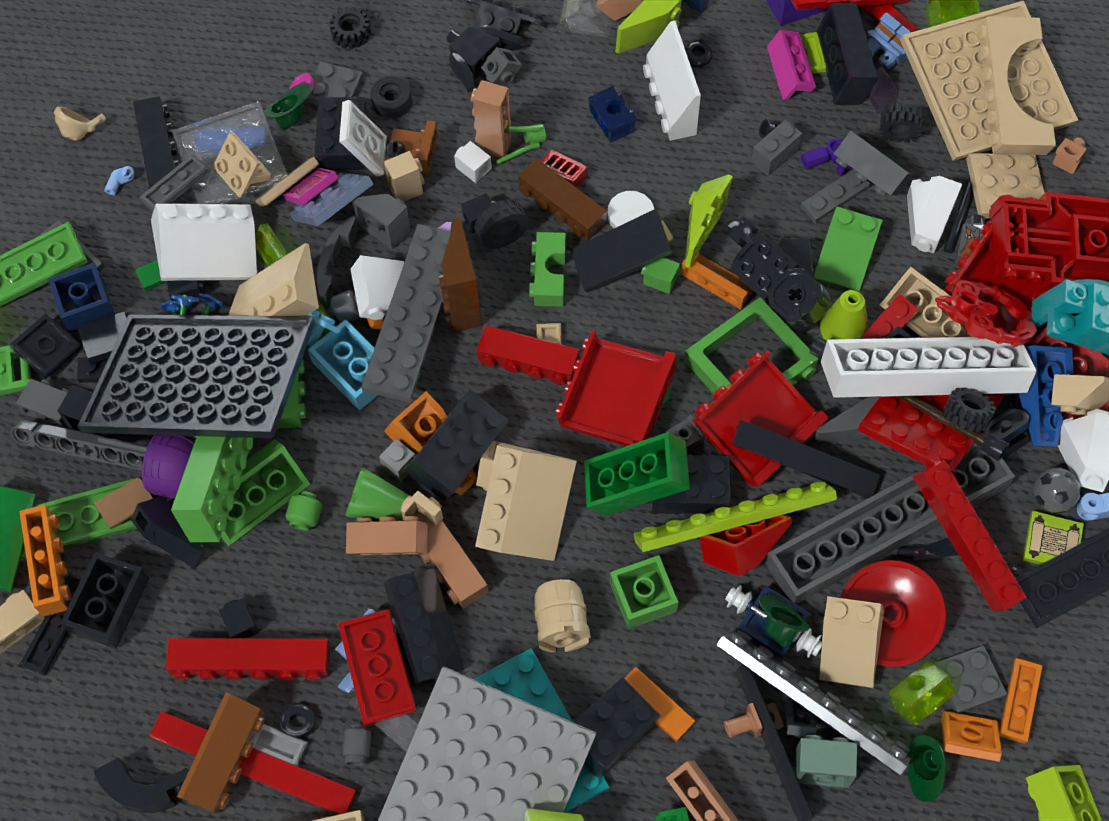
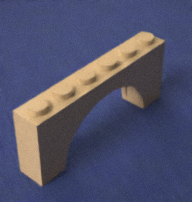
[977,16,1056,155]

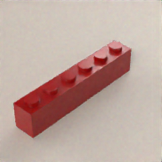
[912,460,1026,611]
[165,638,331,681]

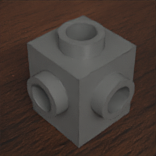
[481,47,523,85]

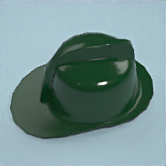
[264,83,312,130]
[759,594,809,648]
[908,735,952,802]

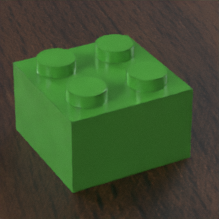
[610,555,678,629]

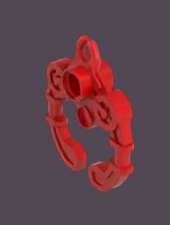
[935,280,1037,347]

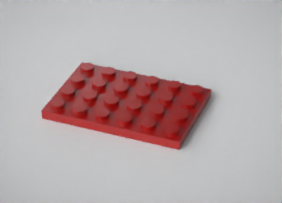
[858,393,1007,473]

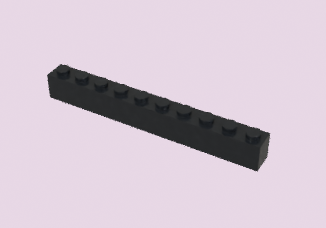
[133,96,205,301]

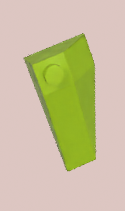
[685,174,733,268]

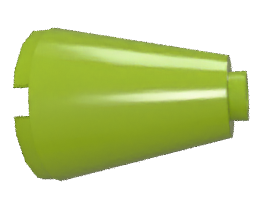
[820,290,869,340]

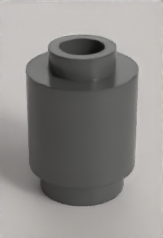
[342,724,372,766]

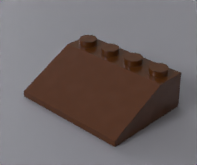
[438,216,482,332]

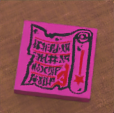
[281,167,338,205]

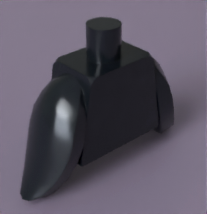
[447,26,523,93]

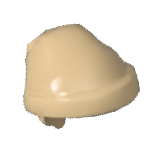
[54,107,106,141]

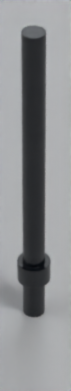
[943,150,990,254]

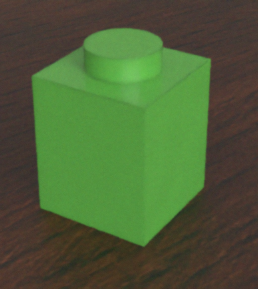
[641,258,680,294]

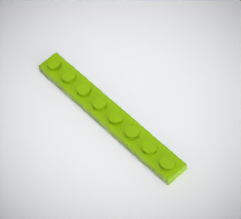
[634,482,837,552]

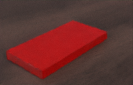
[338,609,417,727]

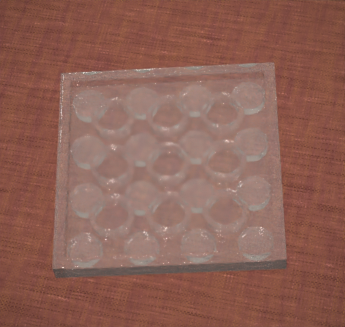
[172,101,287,204]

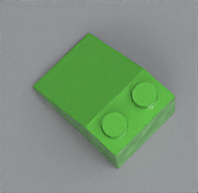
[813,206,882,292]

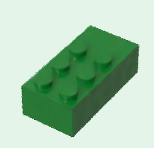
[584,432,690,516]

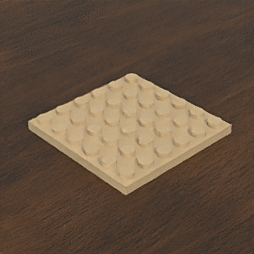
[900,1,1078,161]

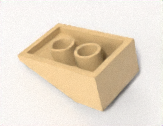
[819,596,884,688]

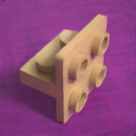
[213,132,271,197]

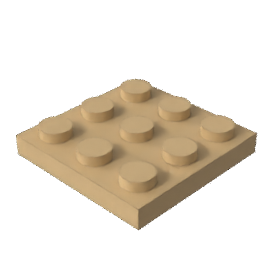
[966,153,1044,218]

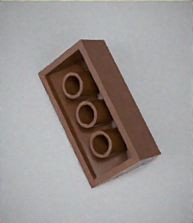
[177,692,265,814]

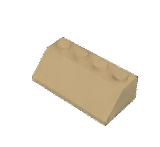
[880,267,973,338]

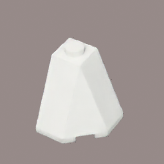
[907,176,962,253]
[1057,409,1109,492]

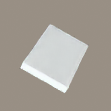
[339,100,387,176]

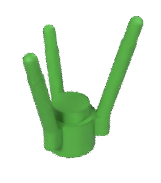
[497,124,546,164]

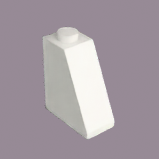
[351,255,404,320]

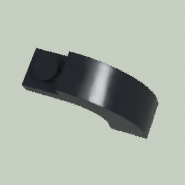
[94,757,189,813]

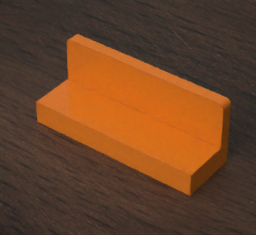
[681,253,754,310]

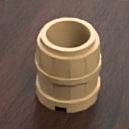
[534,579,591,652]

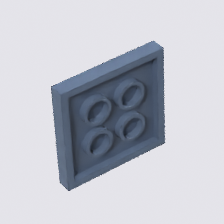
[289,172,373,226]

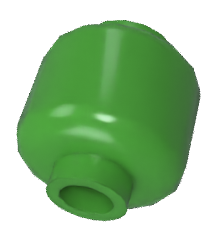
[285,491,322,531]

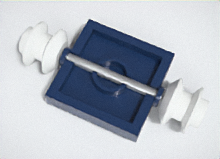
[725,585,822,659]

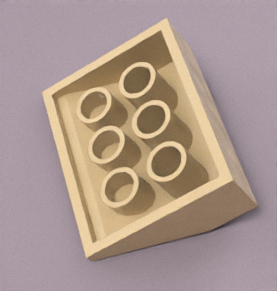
[228,243,319,317]
[475,443,577,561]

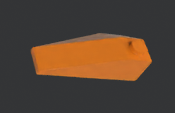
[384,391,477,496]

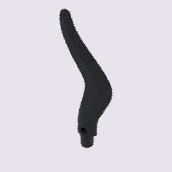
[897,538,1016,572]

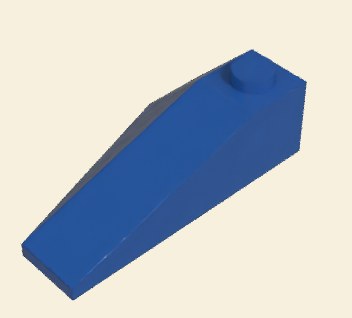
[1019,345,1073,447]

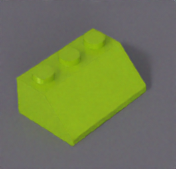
[1026,765,1102,821]

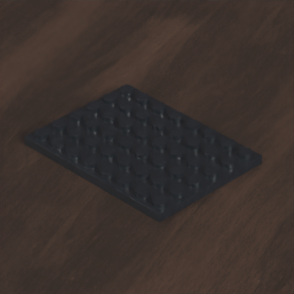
[78,315,315,439]

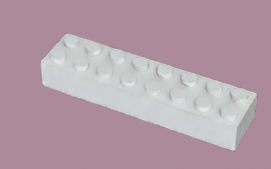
[821,337,1036,398]

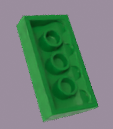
[0,487,37,592]

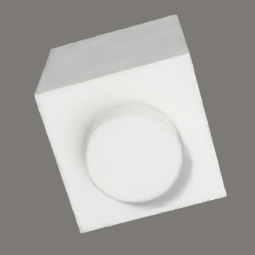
[454,141,492,183]

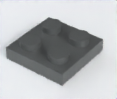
[305,62,363,105]
[933,646,1007,714]

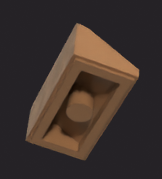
[95,477,153,529]

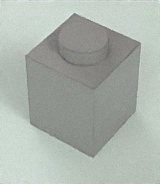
[379,439,415,483]

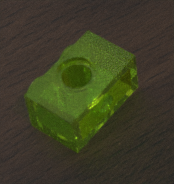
[888,661,956,726]

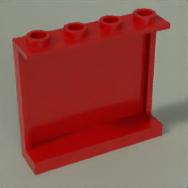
[943,221,1047,333]
[556,331,678,446]
[691,350,828,487]

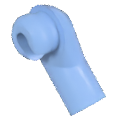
[104,166,135,195]

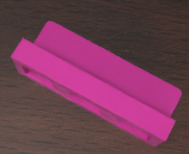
[767,30,816,100]

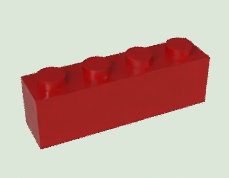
[477,325,579,385]

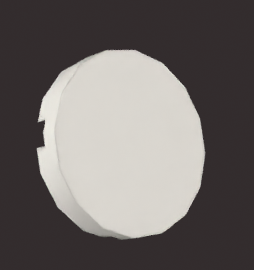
[608,191,654,228]

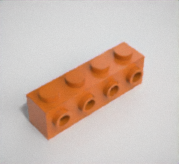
[19,505,71,617]

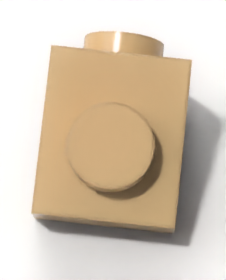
[401,491,443,526]

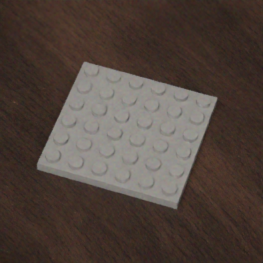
[378,667,596,821]

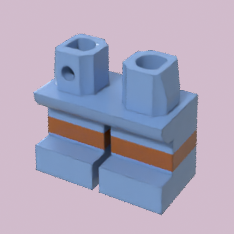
[867,12,911,70]

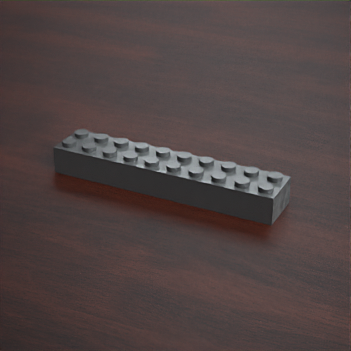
[765,442,1015,604]

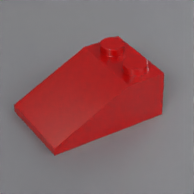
[700,515,792,576]

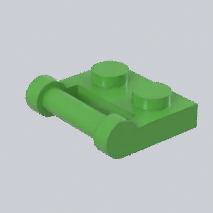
[0,345,32,395]

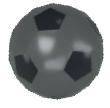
[1033,468,1081,513]

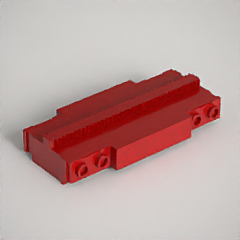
[989,192,1109,291]

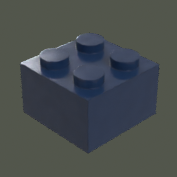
[48,263,115,332]

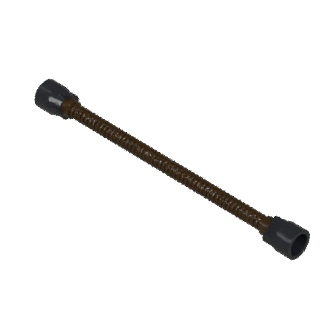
[809,336,1009,461]

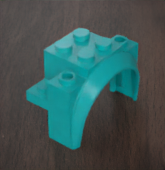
[1032,279,1109,355]

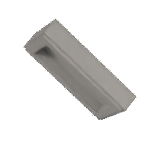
[251,725,308,767]

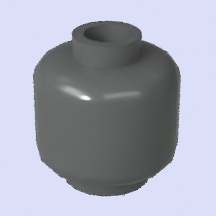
[327,290,361,324]

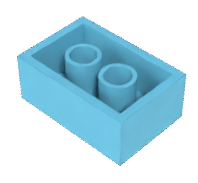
[308,319,378,411]

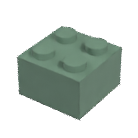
[794,735,857,788]

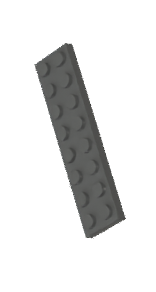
[361,224,451,403]
[717,630,912,775]

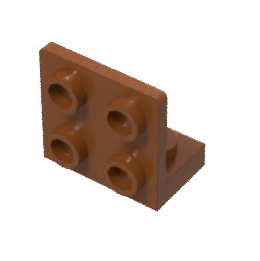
[384,121,438,176]

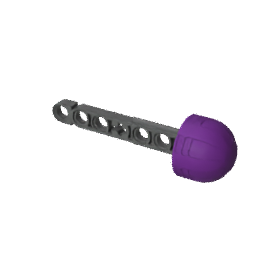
[11,420,196,498]

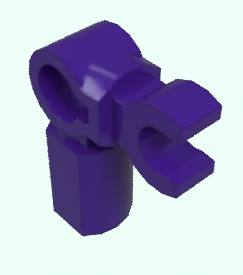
[800,139,853,176]

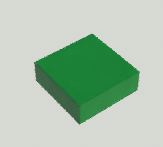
[135,260,167,292]

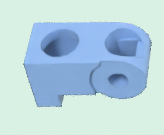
[1076,492,1109,520]

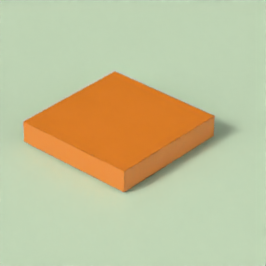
[941,711,1002,762]

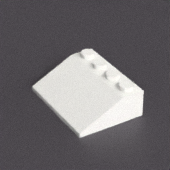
[643,21,701,141]
[151,204,257,281]

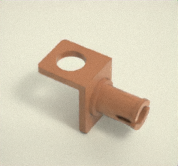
[1053,138,1086,174]
[724,703,784,738]

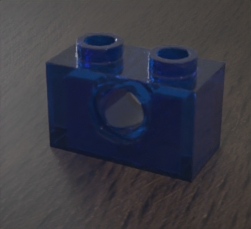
[589,86,636,143]

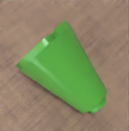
[346,468,418,521]

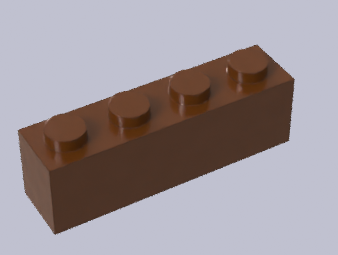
[518,158,607,241]

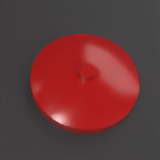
[840,560,946,668]

